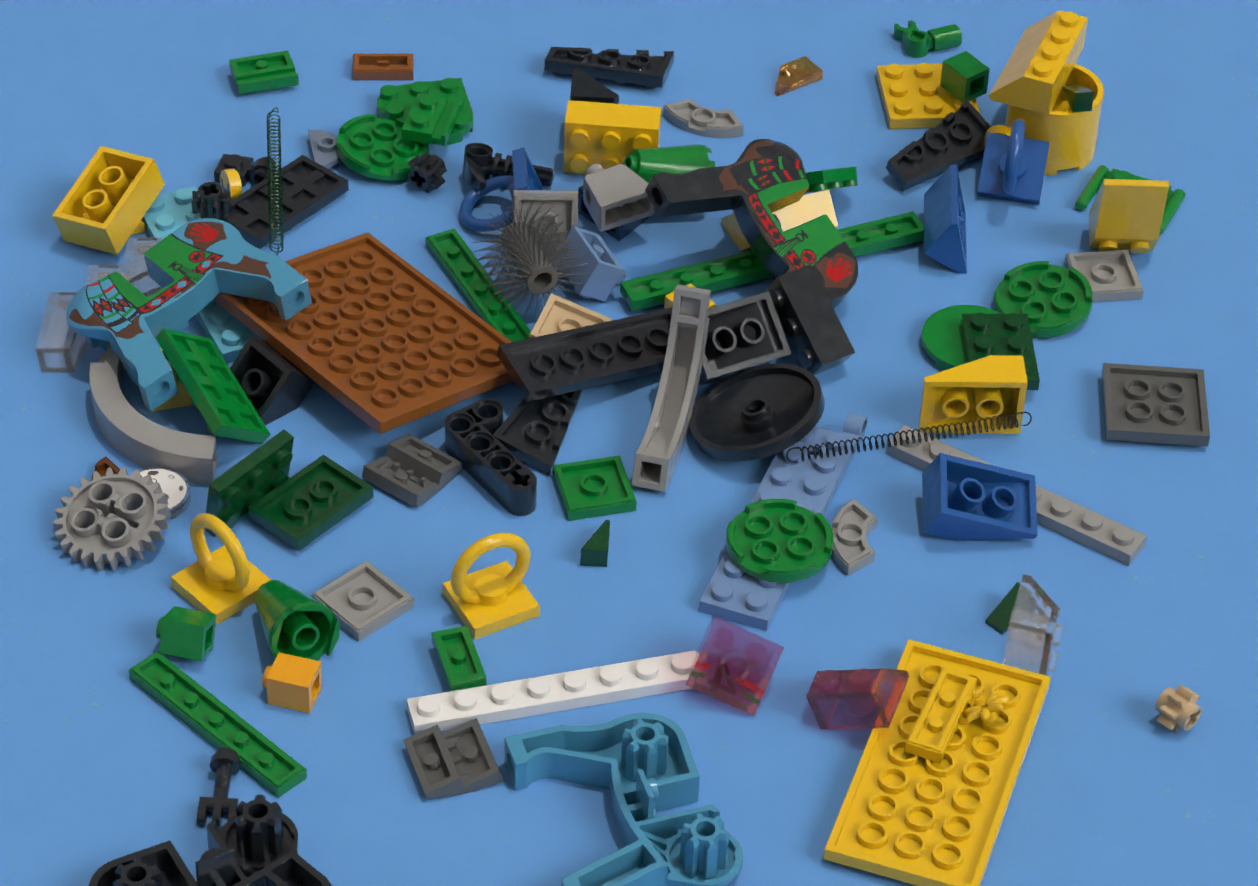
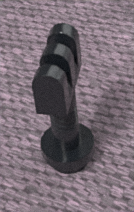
[197,748,241,826]

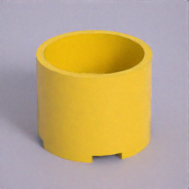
[1005,64,1104,175]

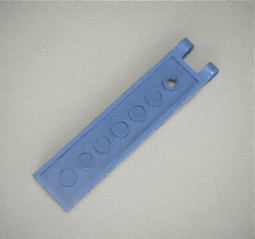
[699,412,868,631]

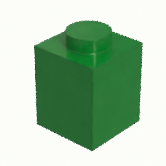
[940,51,990,103]
[156,606,216,661]

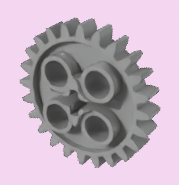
[53,467,171,571]

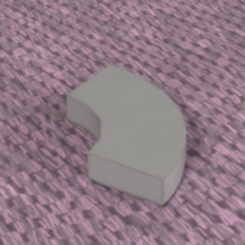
[663,99,744,138]
[832,499,877,576]

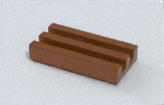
[353,54,414,80]

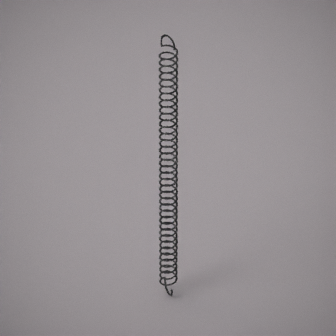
[786,412,1032,463]

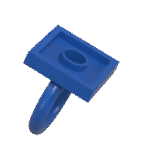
[977,119,1050,205]
[459,147,544,232]

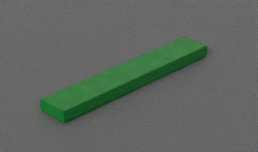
[425,228,531,342]
[129,651,307,798]

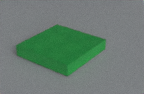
[552,455,637,521]

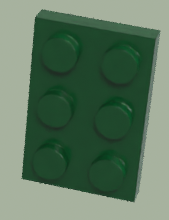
[961,313,1040,390]
[205,429,294,537]
[248,455,374,551]

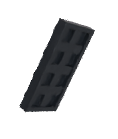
[221,155,349,249]

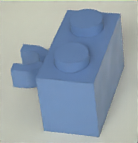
[555,226,627,301]

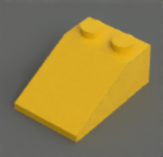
[1089,179,1169,254]
[918,355,1028,434]

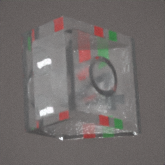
[1003,574,1064,676]

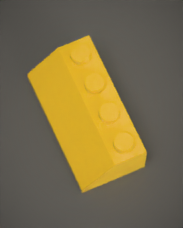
[989,10,1088,115]

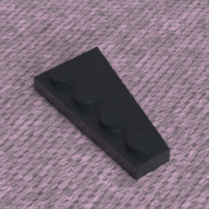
[544,47,674,89]
[886,99,991,190]
[493,389,583,476]

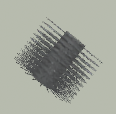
[472,198,587,318]

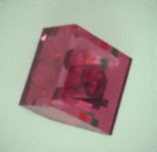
[686,615,784,715]
[806,668,909,730]

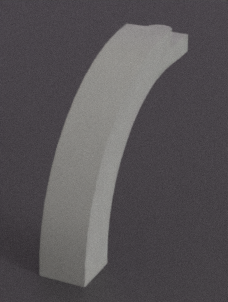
[631,285,711,492]
[89,342,217,484]

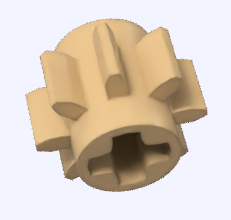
[1155,685,1202,733]

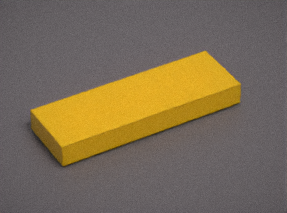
[905,667,978,763]

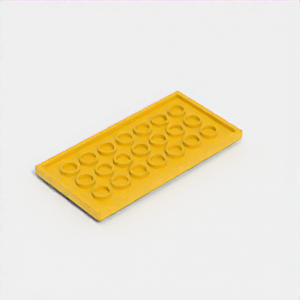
[824,639,1051,886]

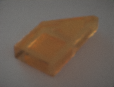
[775,56,823,97]

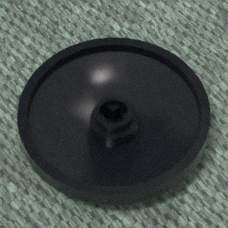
[689,363,825,462]

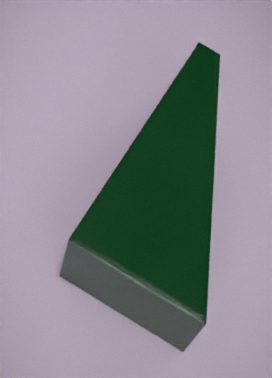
[1063,85,1094,112]
[580,520,610,567]
[985,582,1035,635]

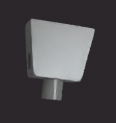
[583,164,654,232]

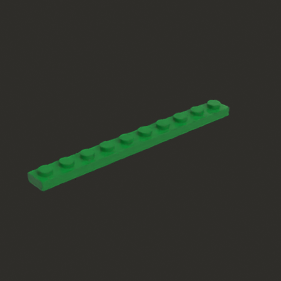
[620,211,924,312]

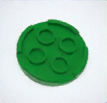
[336,114,429,181]
[994,261,1093,338]
[921,305,1001,370]
[726,499,834,583]

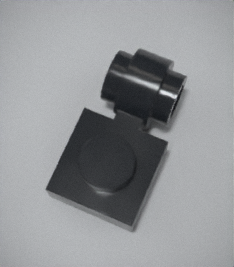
[214,154,278,186]

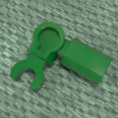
[894,20,962,58]

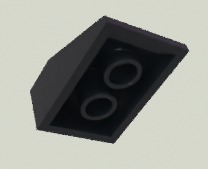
[667,291,792,387]

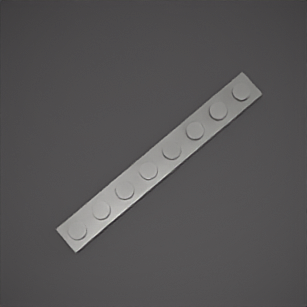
[886,425,1147,566]

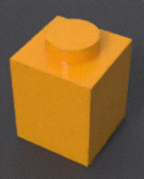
[262,652,323,714]

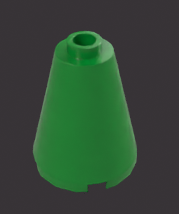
[623,144,715,183]
[254,580,340,660]

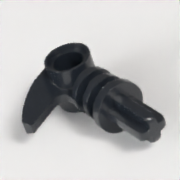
[462,143,554,190]

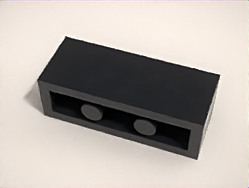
[766,264,855,375]

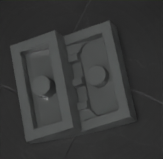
[362,434,463,507]
[403,718,503,799]

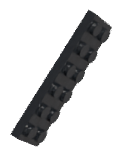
[496,308,672,402]

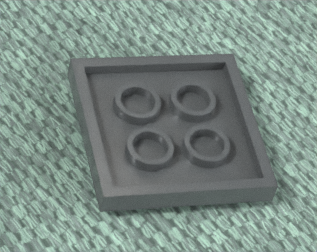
[1102,363,1210,447]

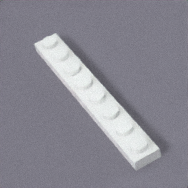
[407,650,706,735]

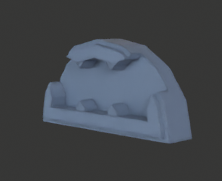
[308,130,342,170]

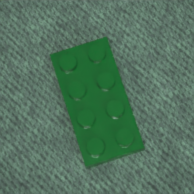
[155,328,271,444]

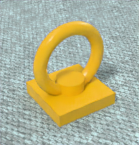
[171,513,271,625]
[442,533,540,639]

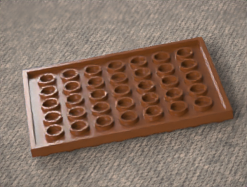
[213,232,513,434]

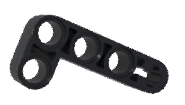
[445,399,537,516]

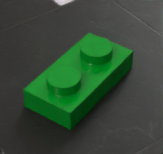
[432,625,487,692]

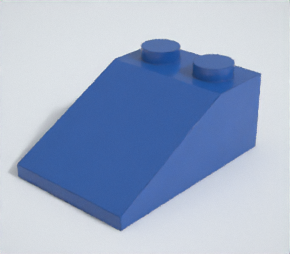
[922,453,1038,541]

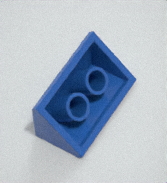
[924,165,967,274]

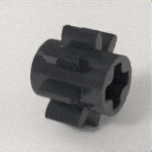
[407,151,447,193]
[191,182,231,220]

